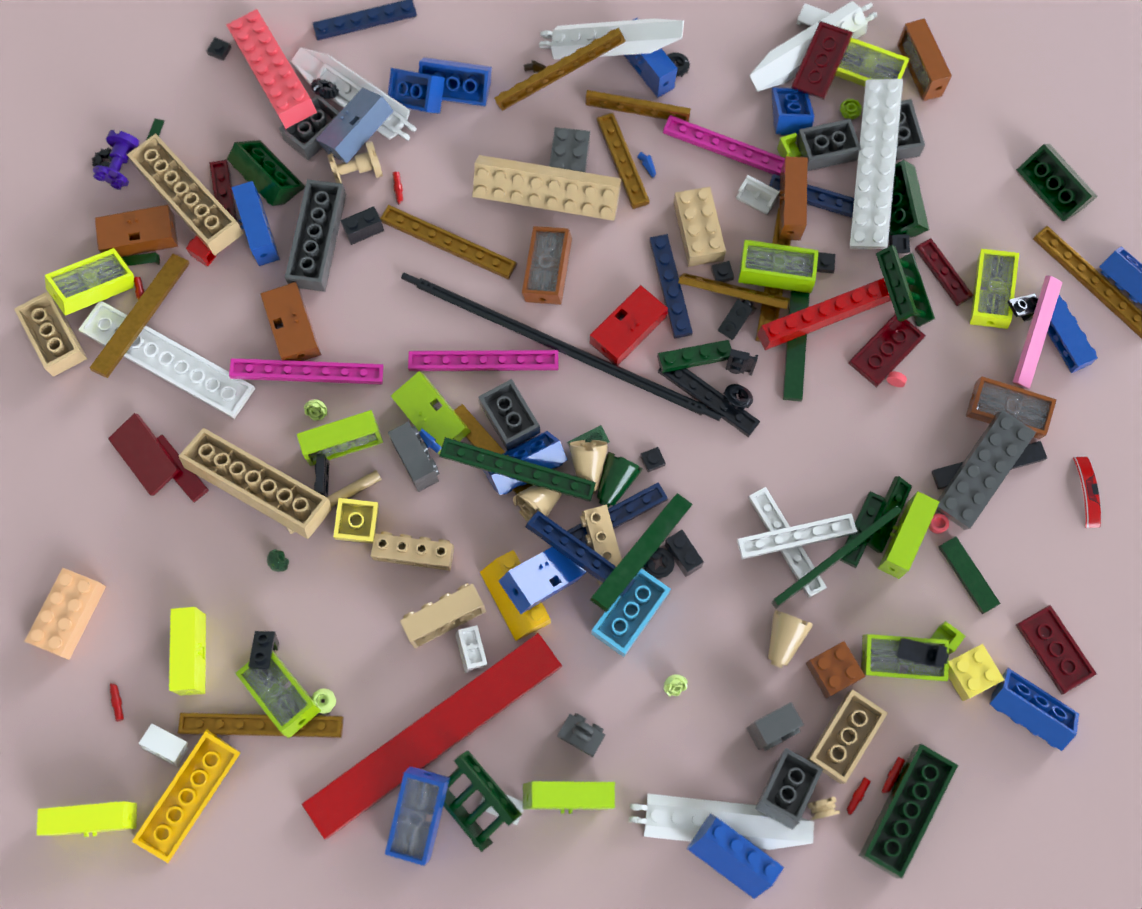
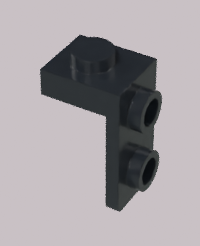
[1007,294,1038,322]
[718,298,757,340]
[248,631,279,669]
[897,638,949,668]

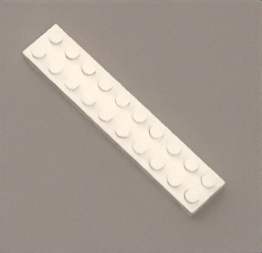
[850,79,903,249]
[78,301,256,419]

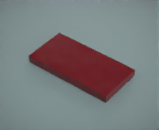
[791,21,853,100]
[848,314,926,388]
[108,413,181,496]
[1016,605,1097,695]

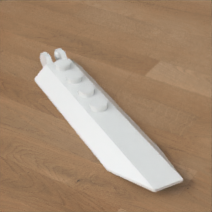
[749,1,878,91]
[539,19,684,59]
[291,47,417,141]
[629,794,814,850]

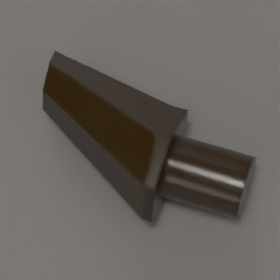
[524,60,547,73]

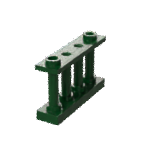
[876,245,935,327]
[444,750,522,852]

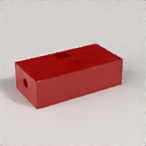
[590,285,668,366]

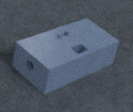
[316,87,393,163]

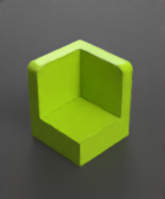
[777,133,801,158]
[930,621,966,654]

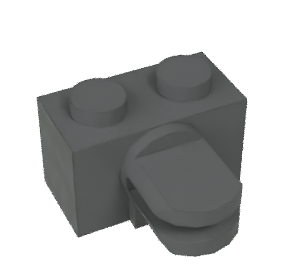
[558,713,606,758]

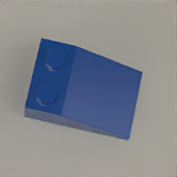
[388,68,445,114]
[772,87,815,136]

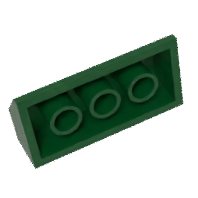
[227,140,305,206]
[1016,144,1097,222]
[888,160,929,240]

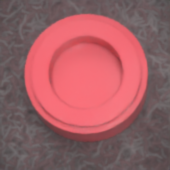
[887,371,907,387]
[929,513,949,534]

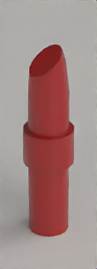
[392,171,403,205]
[134,277,145,300]
[110,683,124,721]
[882,757,905,793]
[847,777,871,815]

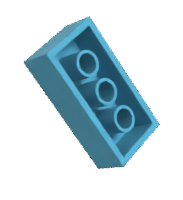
[591,569,671,657]

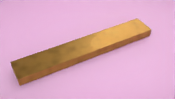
[586,90,691,122]
[597,112,650,209]
[678,273,790,309]
[454,404,533,494]

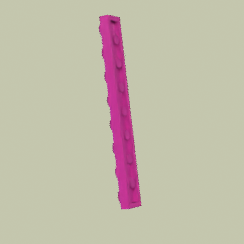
[663,115,785,176]
[408,350,558,371]
[229,358,384,385]

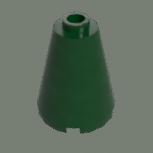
[597,452,643,508]

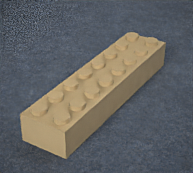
[127,134,244,256]
[472,155,622,221]
[179,428,332,539]

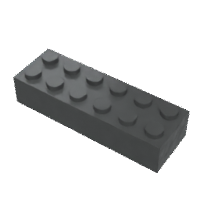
[285,179,346,292]
[936,410,1036,530]

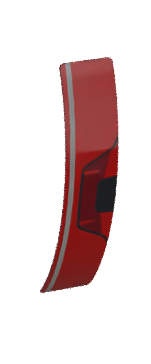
[1073,457,1101,528]

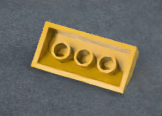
[480,550,551,641]

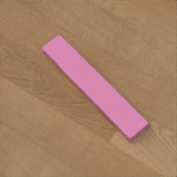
[1013,276,1062,389]

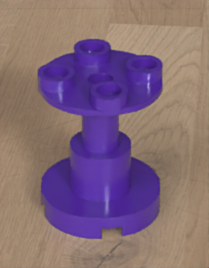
[93,130,139,190]

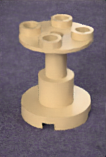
[327,141,383,184]

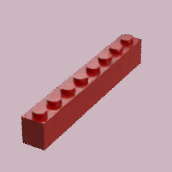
[757,278,891,350]

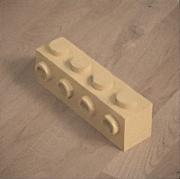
[580,504,622,585]
[371,531,454,571]

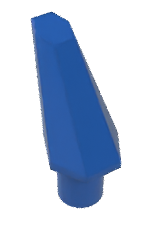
[637,152,656,179]
[419,429,442,453]

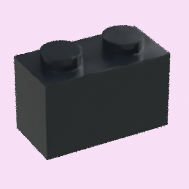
[341,206,384,245]
[664,530,704,577]

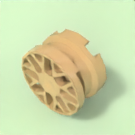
[807,797,840,820]

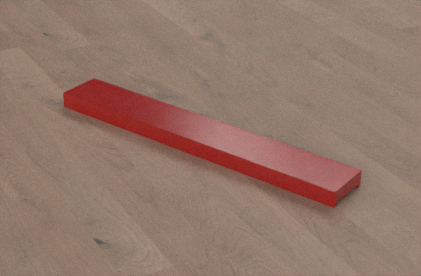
[302,633,562,839]

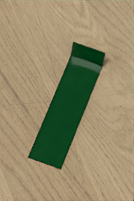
[146,118,165,140]
[121,252,160,266]

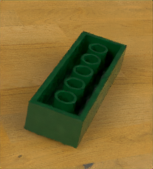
[859,743,958,879]

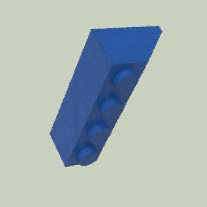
[419,57,492,106]
[1099,246,1142,304]
[483,431,568,495]
[990,668,1079,751]
[686,813,784,899]

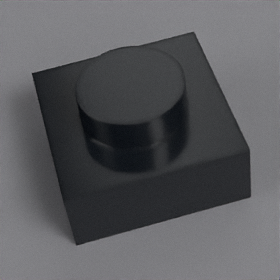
[207,38,232,61]
[889,234,910,254]
[817,252,835,273]
[711,261,734,282]
[640,447,666,472]

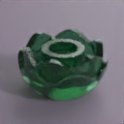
[267,549,289,572]

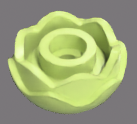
[304,399,327,420]
[664,674,688,697]
[311,688,336,714]

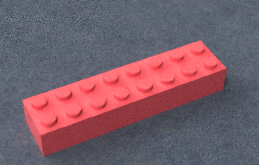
[226,9,317,129]

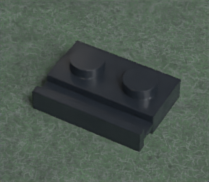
[725,349,758,376]
[314,454,330,497]

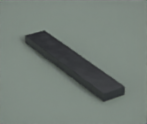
[658,368,761,437]
[931,441,1048,489]

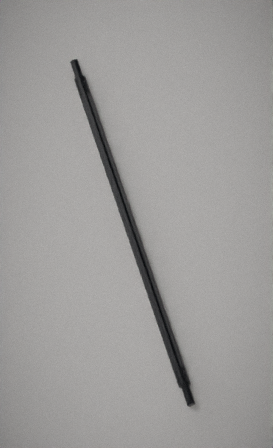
[401,272,722,421]

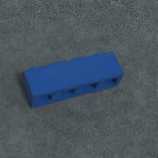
[1047,295,1098,373]

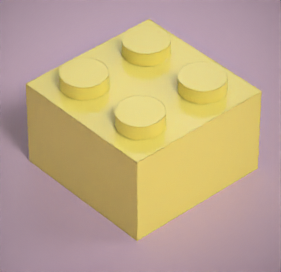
[333,498,379,544]
[948,644,1004,701]

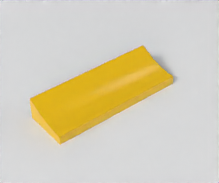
[132,729,241,863]

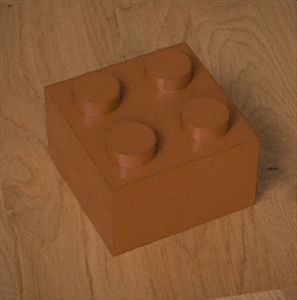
[805,641,866,699]

